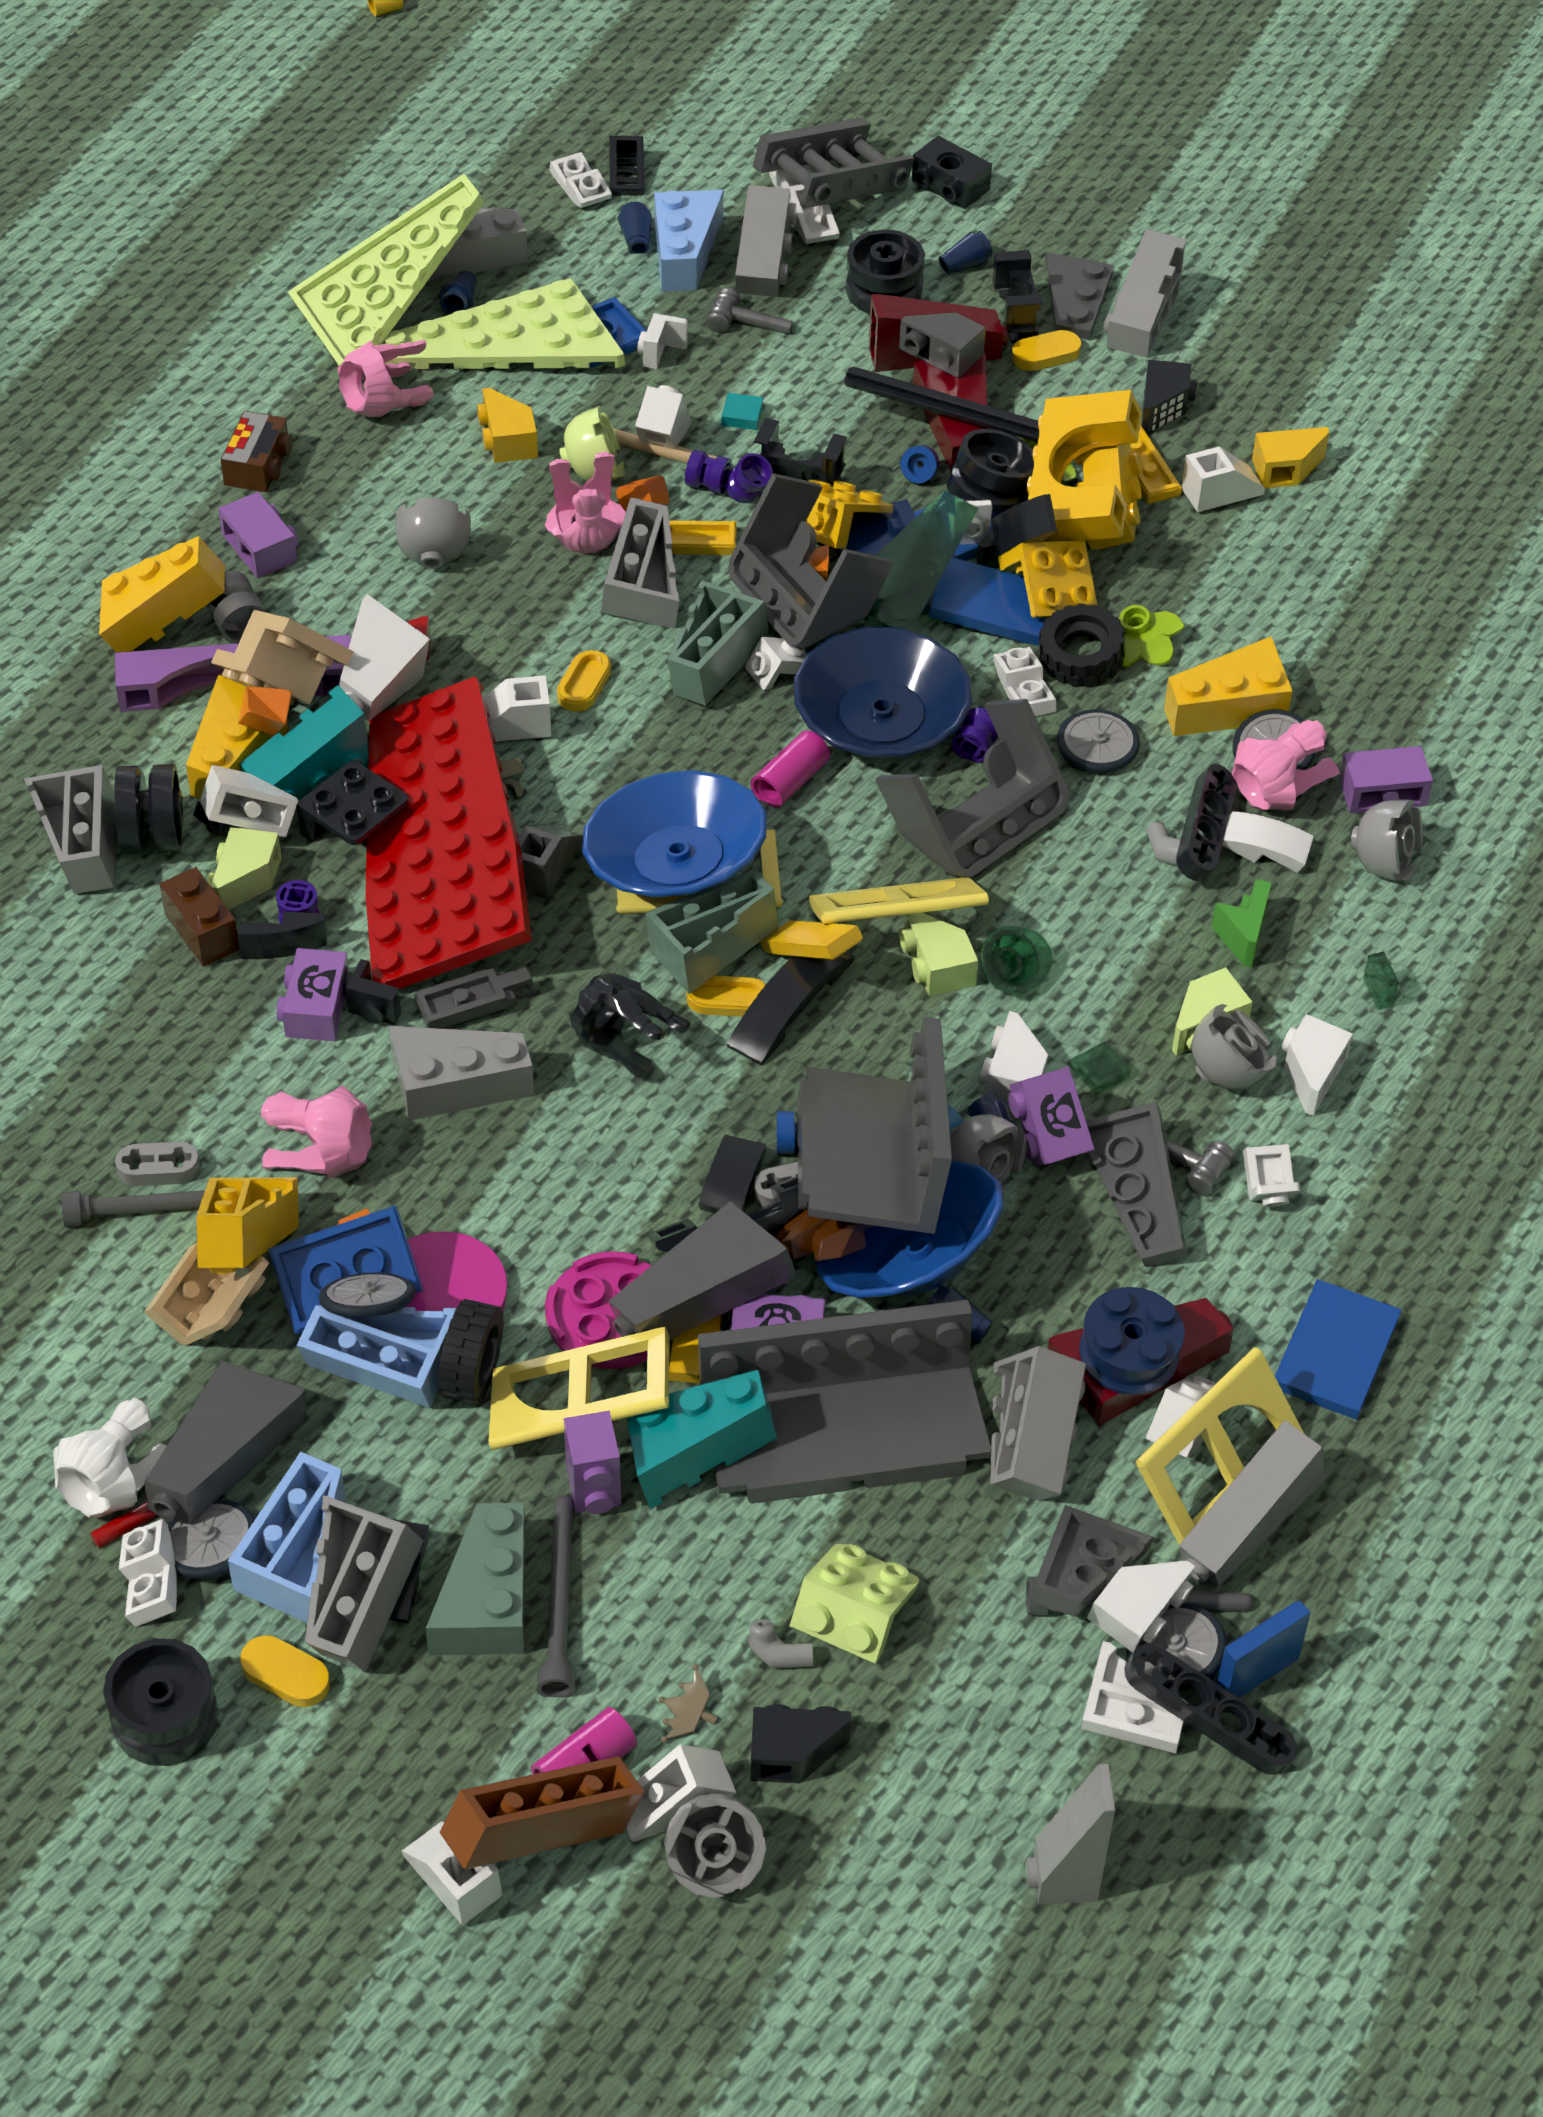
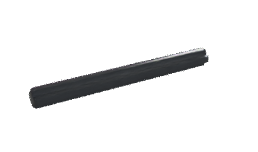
[844,367,1040,443]

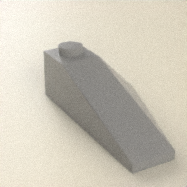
[1025,1764,1115,1905]

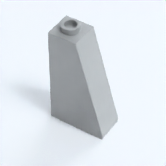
[1179,1420,1326,1588]

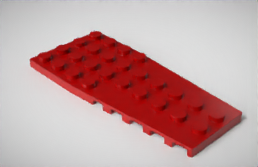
[365,677,532,989]

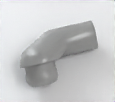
[1146,822,1198,866]
[747,1619,813,1668]

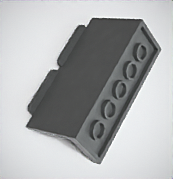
[797,1017,952,1234]
[698,1300,991,1504]

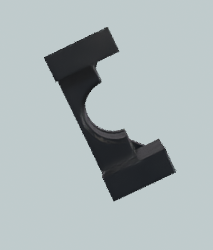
[992,250,1043,344]
[754,418,847,487]

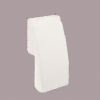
[550,152,612,208]
[993,647,1056,716]
[1222,811,1313,873]
[119,1519,177,1627]

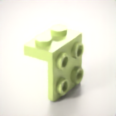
[790,1544,920,1664]

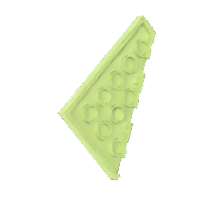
[288,174,485,365]
[382,278,625,369]

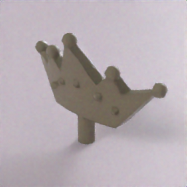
[658,1664,718,1743]

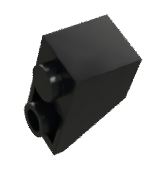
[750,1704,851,1783]

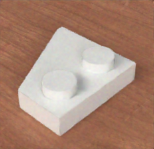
[1081,1641,1188,1753]

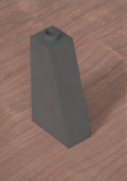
[608,1201,797,1340]
[145,1360,306,1524]

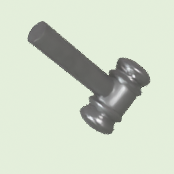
[706,287,793,335]
[1166,1139,1235,1196]

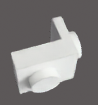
[638,313,688,369]
[745,637,807,690]
[1243,1144,1300,1207]

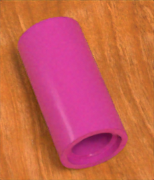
[751,730,830,809]
[530,1707,637,1775]

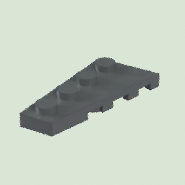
[1086,1102,1188,1267]

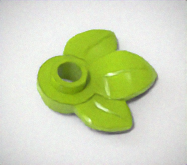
[1119,605,1185,668]

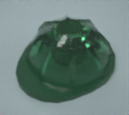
[980,926,1053,995]

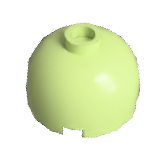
[559,406,625,481]

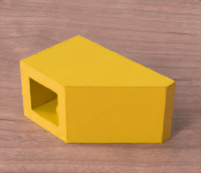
[477,388,538,463]
[1252,427,1330,488]

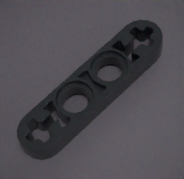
[1176,764,1236,881]
[1124,1644,1297,1775]

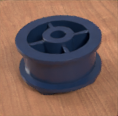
[1079,1287,1185,1395]

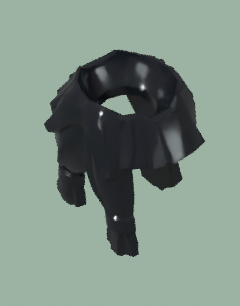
[569,973,691,1079]

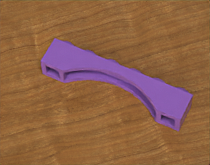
[115,635,351,712]

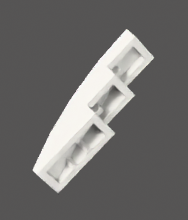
[769,165,840,244]

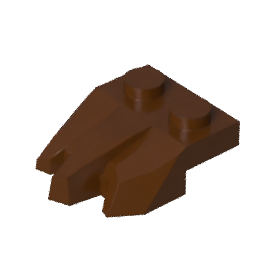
[775,1204,875,1261]

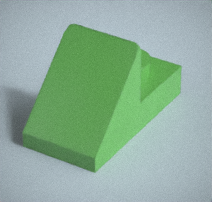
[1211,879,1271,967]

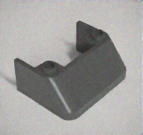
[728,473,894,647]
[875,699,1069,877]

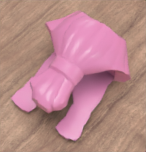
[337,340,434,417]
[544,452,626,554]
[1232,720,1340,810]
[261,1085,372,1178]

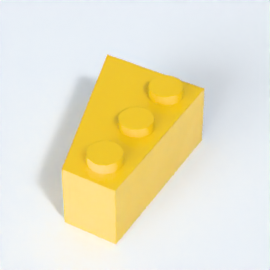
[1075,444,1143,550]
[99,536,225,653]
[1164,636,1292,736]
[186,675,289,799]
[196,1177,299,1274]

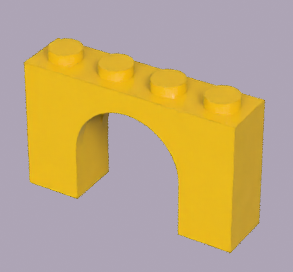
[1027,390,1143,542]

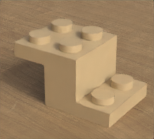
[211,610,354,706]

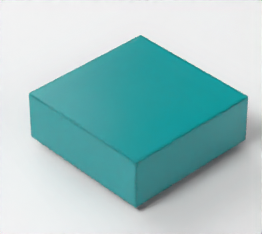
[721,393,764,430]

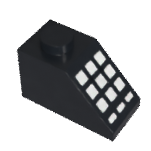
[1141,360,1197,434]

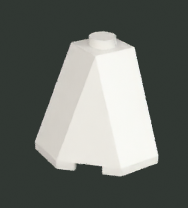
[339,594,430,721]

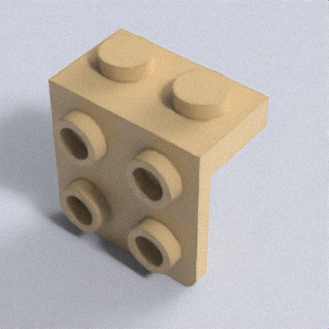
[144,1243,269,1346]

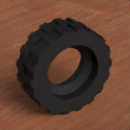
[1039,604,1125,688]
[438,1299,504,1405]

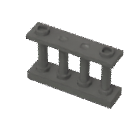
[752,117,914,209]

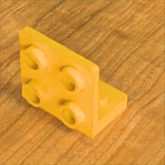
[807,480,893,549]
[998,541,1097,619]

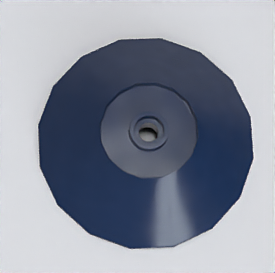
[794,627,972,757]

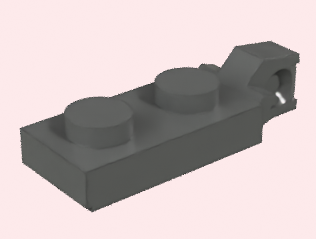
[414,967,534,1029]

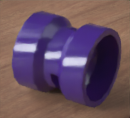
[685,450,732,494]
[725,453,773,503]
[952,707,998,763]
[276,880,320,924]

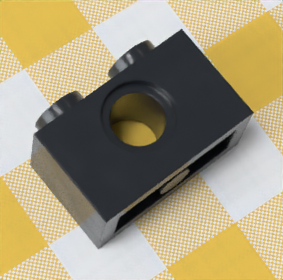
[911,135,992,209]

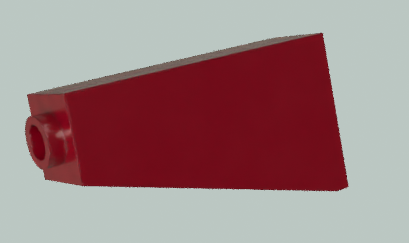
[868,294,1008,372]
[913,352,988,472]
[1048,1298,1234,1426]

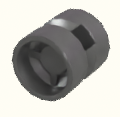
[206,571,266,644]

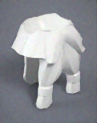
[53,1397,167,1518]

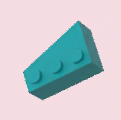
[239,685,369,801]
[627,1370,777,1510]

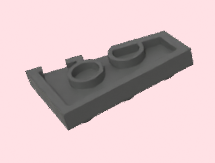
[1045,252,1114,340]
[1029,1505,1153,1617]

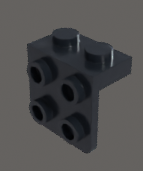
[296,759,408,846]

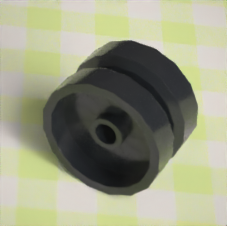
[846,229,925,314]
[947,429,1034,519]
[114,764,184,855]
[103,1638,219,1766]

